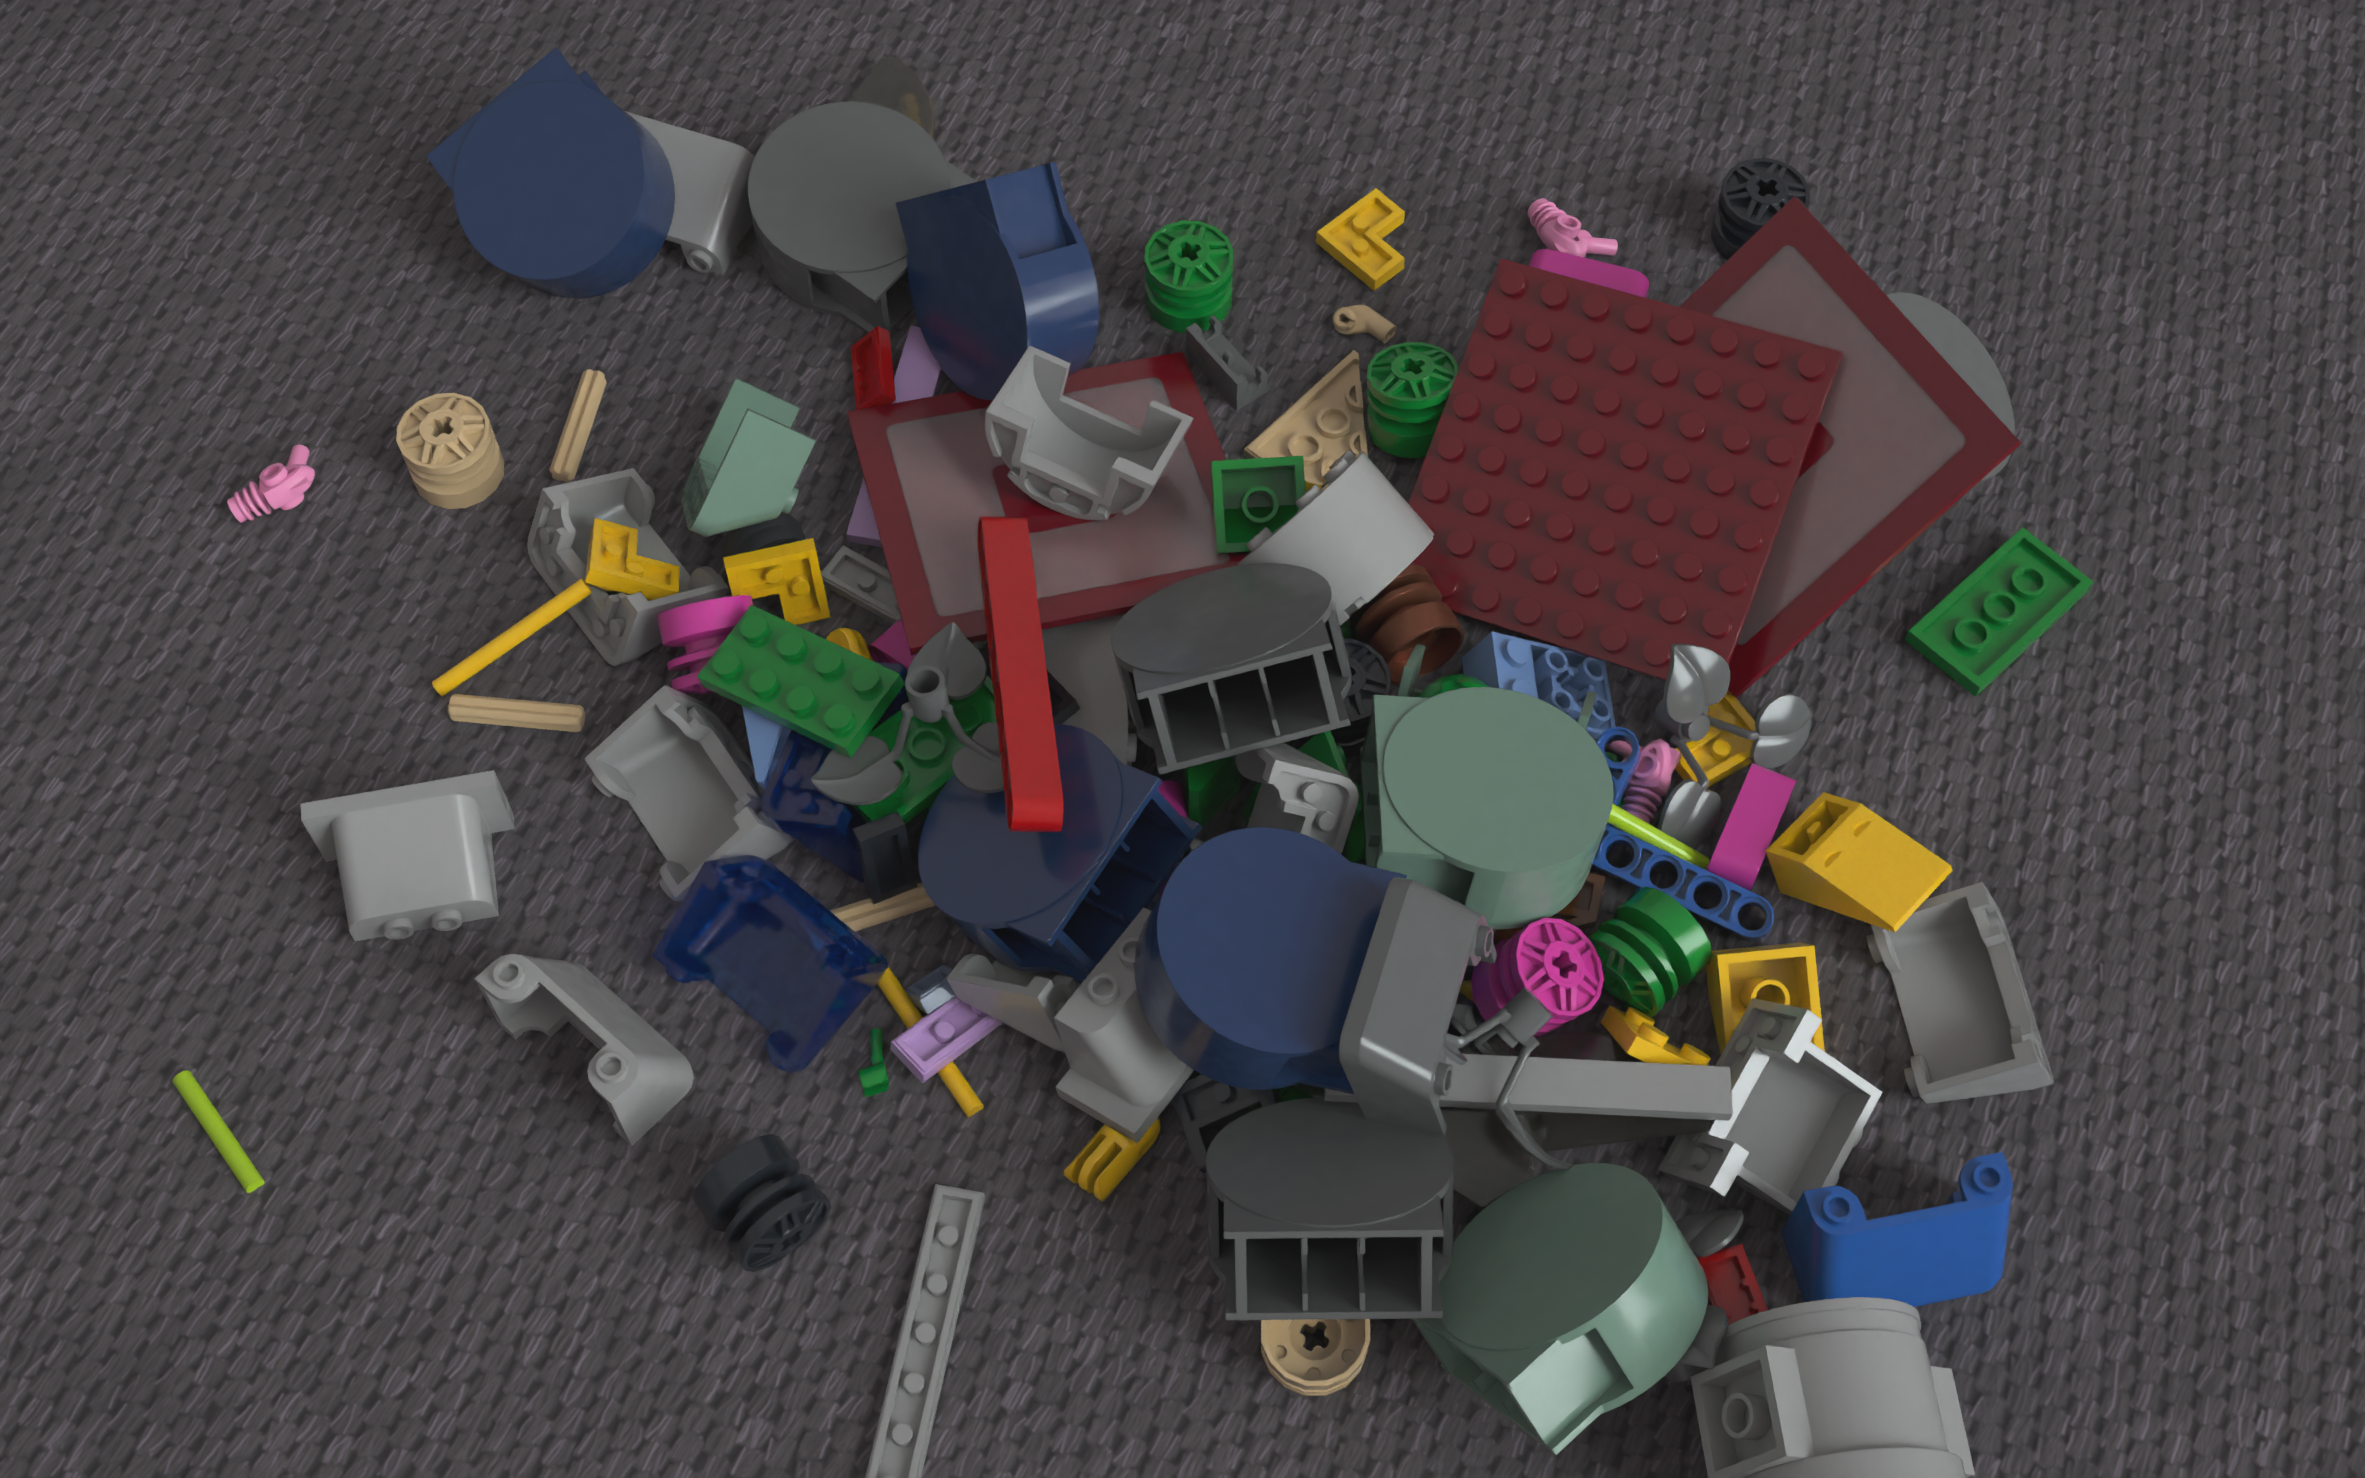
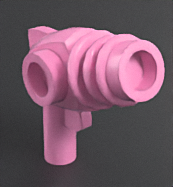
[1527,198,1618,257]
[227,444,315,523]
[1607,739,1681,824]

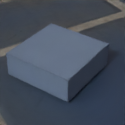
[906,965,956,1014]

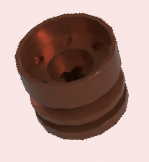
[1347,564,1465,685]

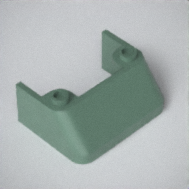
[681,377,816,537]

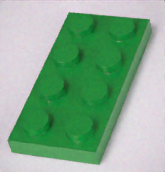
[1905,527,2093,697]
[697,605,905,758]
[850,676,996,824]

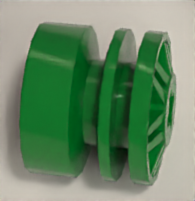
[1144,220,1233,333]
[1367,342,1459,458]
[1587,887,1713,1017]

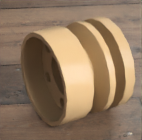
[396,393,504,509]
[1261,1319,1371,1396]

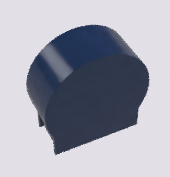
[426,47,675,299]
[895,162,1099,400]
[918,724,1202,984]
[1134,827,1407,1095]

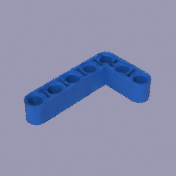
[1591,727,1774,942]

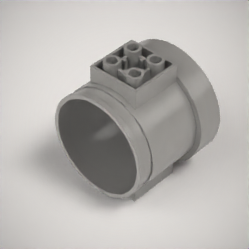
[1691,1297,1975,1478]

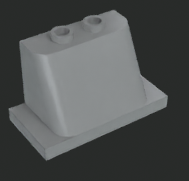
[300,770,515,941]
[1054,908,1194,1143]
[1658,998,1883,1215]

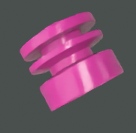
[657,595,753,695]
[1471,918,1604,1039]

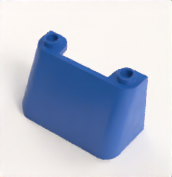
[1781,1152,2013,1307]

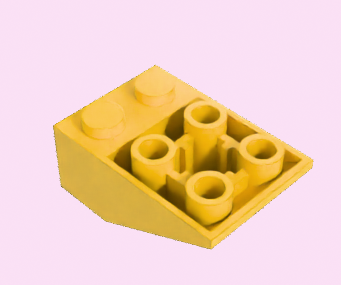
[1766,792,1953,932]

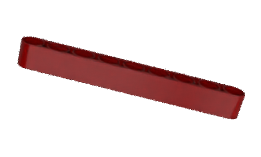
[977,516,1063,832]

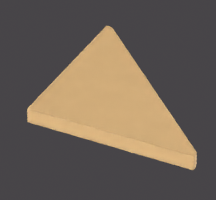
[1244,350,1368,485]

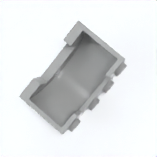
[985,346,1193,520]
[1238,450,1435,625]

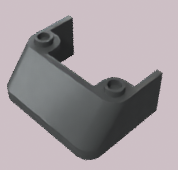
[1339,877,1497,1135]

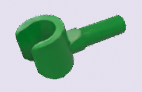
[858,1028,889,1097]

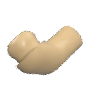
[1333,305,1397,344]

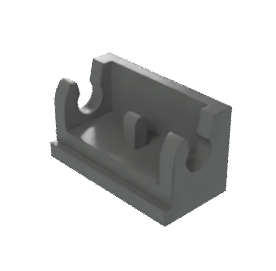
[1186,316,1271,411]

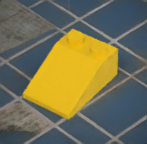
[1706,942,1825,1055]

